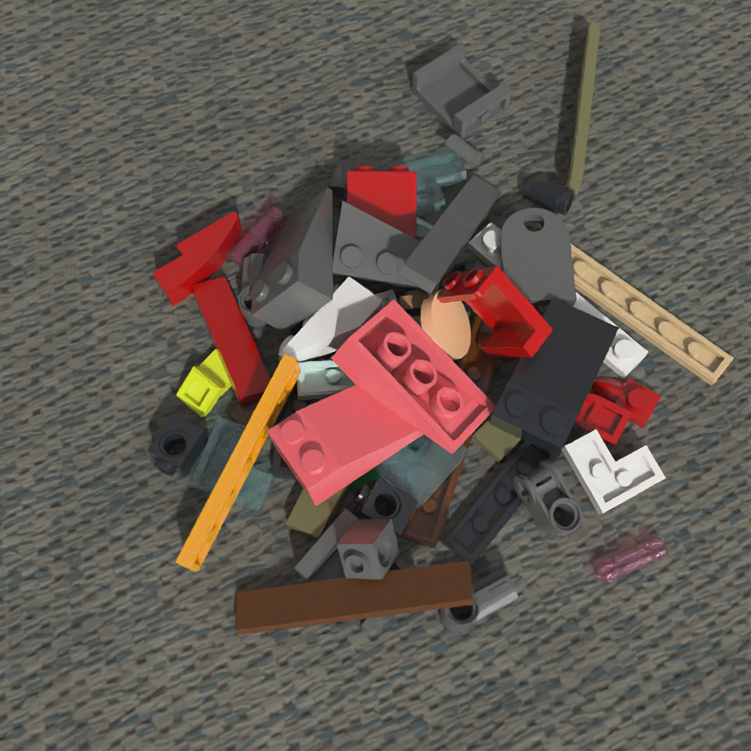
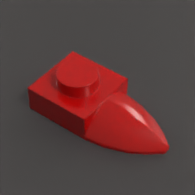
[591,377,661,428]
[575,393,633,446]

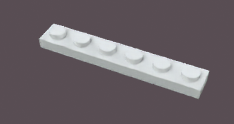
[467,222,648,379]

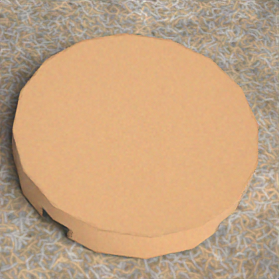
[420,289,471,360]

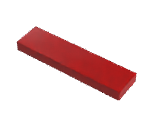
[192,276,271,405]

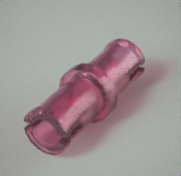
[226,206,287,269]

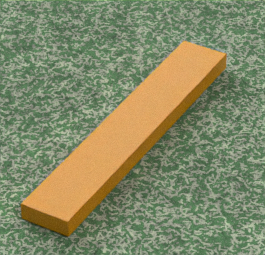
[175,354,301,572]

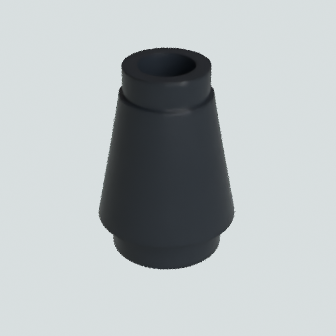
[522,179,575,216]

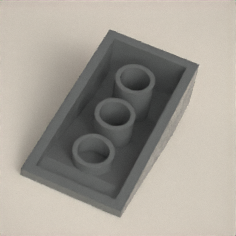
[251,187,333,333]

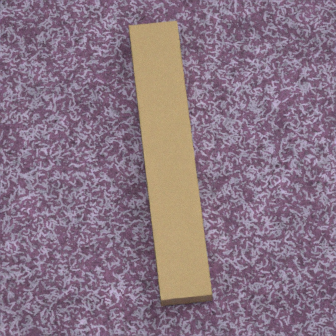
[571,244,734,386]

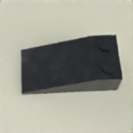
[490,298,619,457]

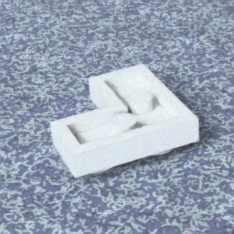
[561,429,665,515]

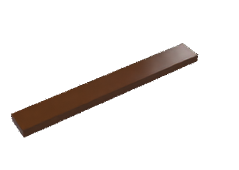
[399,314,498,549]

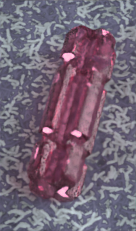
[594,537,668,584]

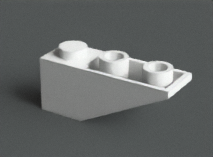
[278,277,383,362]

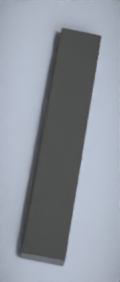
[398,174,501,294]

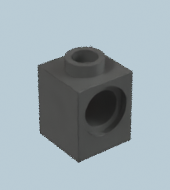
[337,519,400,580]

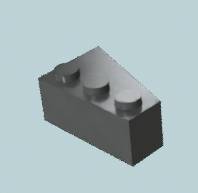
[333,201,440,291]

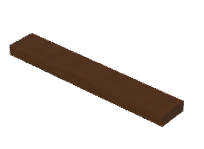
[235,560,475,635]

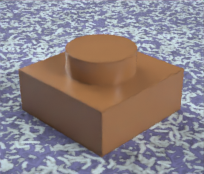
[399,289,429,317]

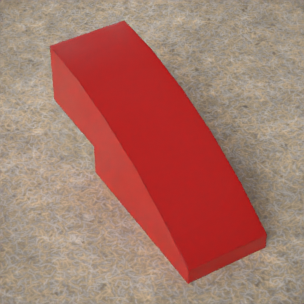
[153,211,242,307]

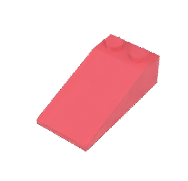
[331,299,496,454]
[267,385,423,506]

